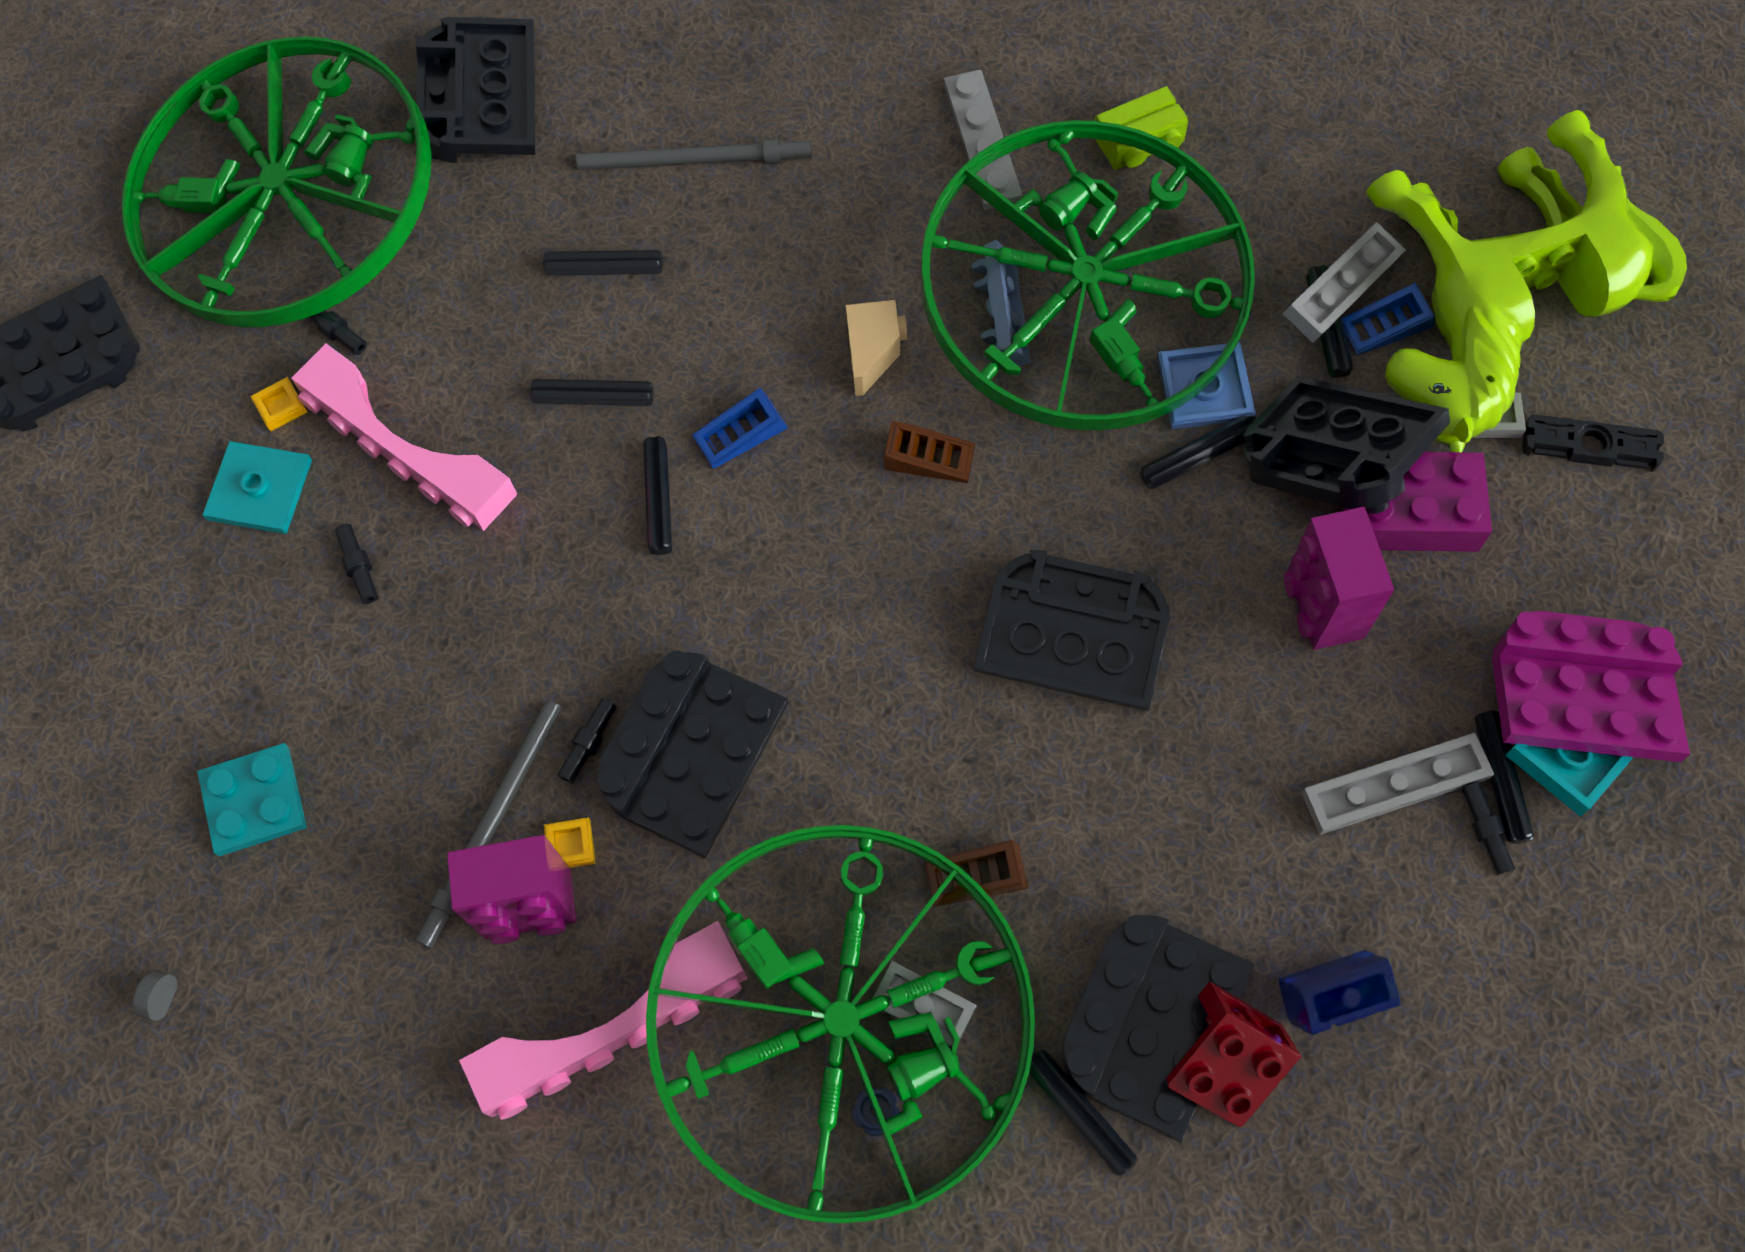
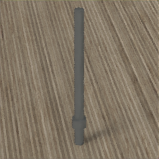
[576,138,812,170]
[415,700,562,949]

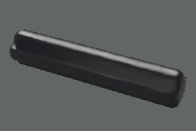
[543,250,663,276]
[1306,265,1353,378]
[530,379,654,406]
[1140,416,1252,489]
[643,436,672,555]
[1474,710,1534,844]
[1029,1049,1138,1176]

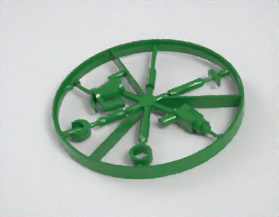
[122,36,431,327]
[921,120,1255,430]
[646,825,1035,1223]

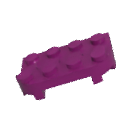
[1492,611,1690,762]

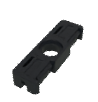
[1523,414,1664,472]

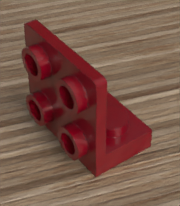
[1166,981,1302,1127]

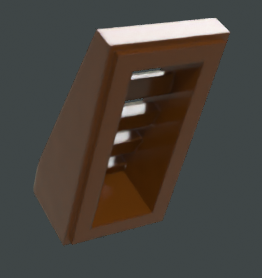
[884,421,975,483]
[924,840,1028,907]

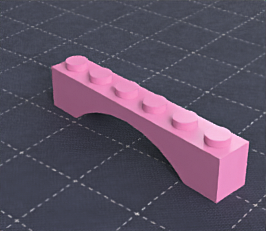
[291,344,517,531]
[459,921,748,1120]

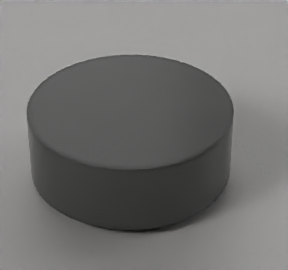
[133,971,178,1021]

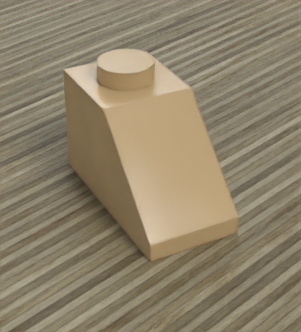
[846,300,907,396]

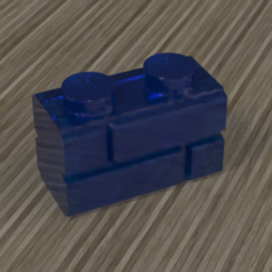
[1279,950,1401,1035]

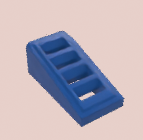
[1342,283,1435,356]
[692,387,789,469]

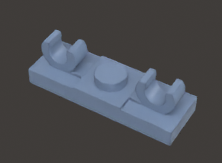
[971,240,1031,366]

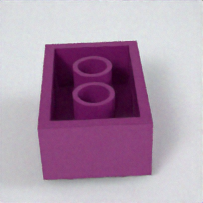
[1344,452,1492,552]
[1284,506,1395,650]
[447,835,577,944]

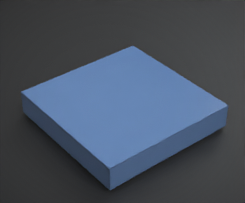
[1157,342,1256,430]

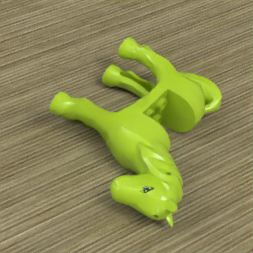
[1367,110,1687,452]

